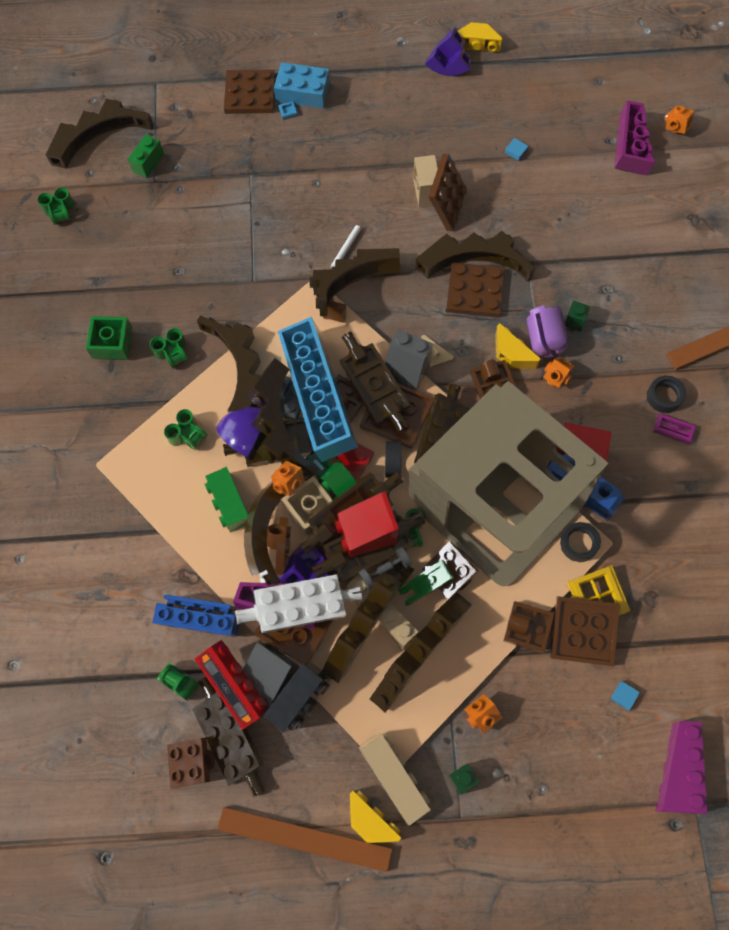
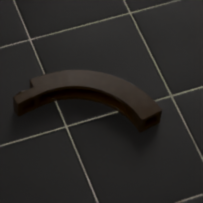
[244,482,286,585]

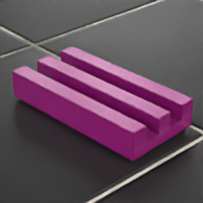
[653,413,696,445]

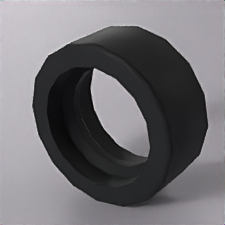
[647,375,686,413]
[385,441,401,478]
[560,522,601,562]

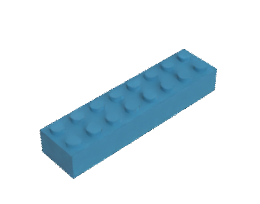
[278,317,358,462]

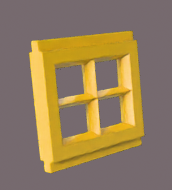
[567,565,630,616]

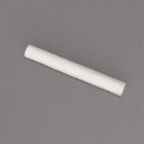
[331,225,361,268]

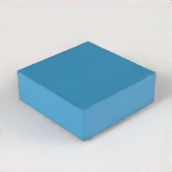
[278,101,298,120]
[505,138,528,161]
[610,681,640,711]

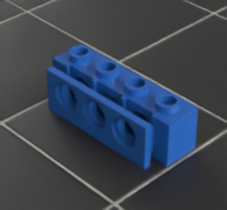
[547,453,625,521]
[152,594,240,638]

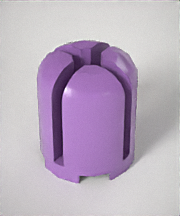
[526,305,569,358]

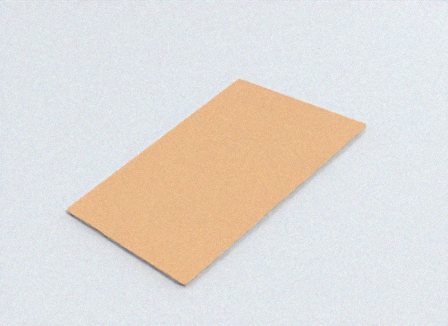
[96,282,613,762]

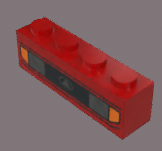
[194,640,269,730]

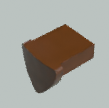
[323,298,346,323]

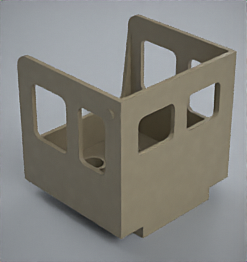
[409,381,609,586]

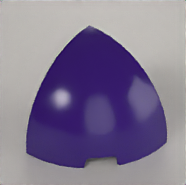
[425,28,471,76]
[216,407,261,457]
[279,538,335,584]

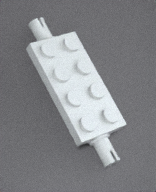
[235,575,362,633]

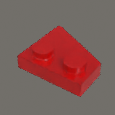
[335,443,374,482]

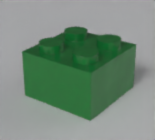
[86,316,133,360]

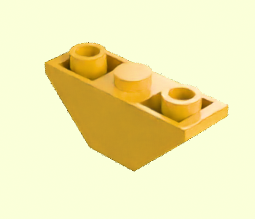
[458,22,502,52]
[495,324,541,369]
[350,790,401,843]

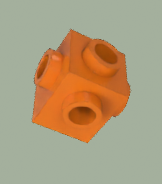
[665,106,695,134]
[543,356,575,388]
[271,461,305,497]
[464,694,503,734]

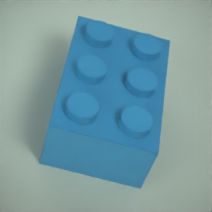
[274,62,330,109]

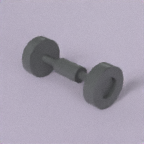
[358,547,412,590]

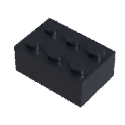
[264,663,331,733]

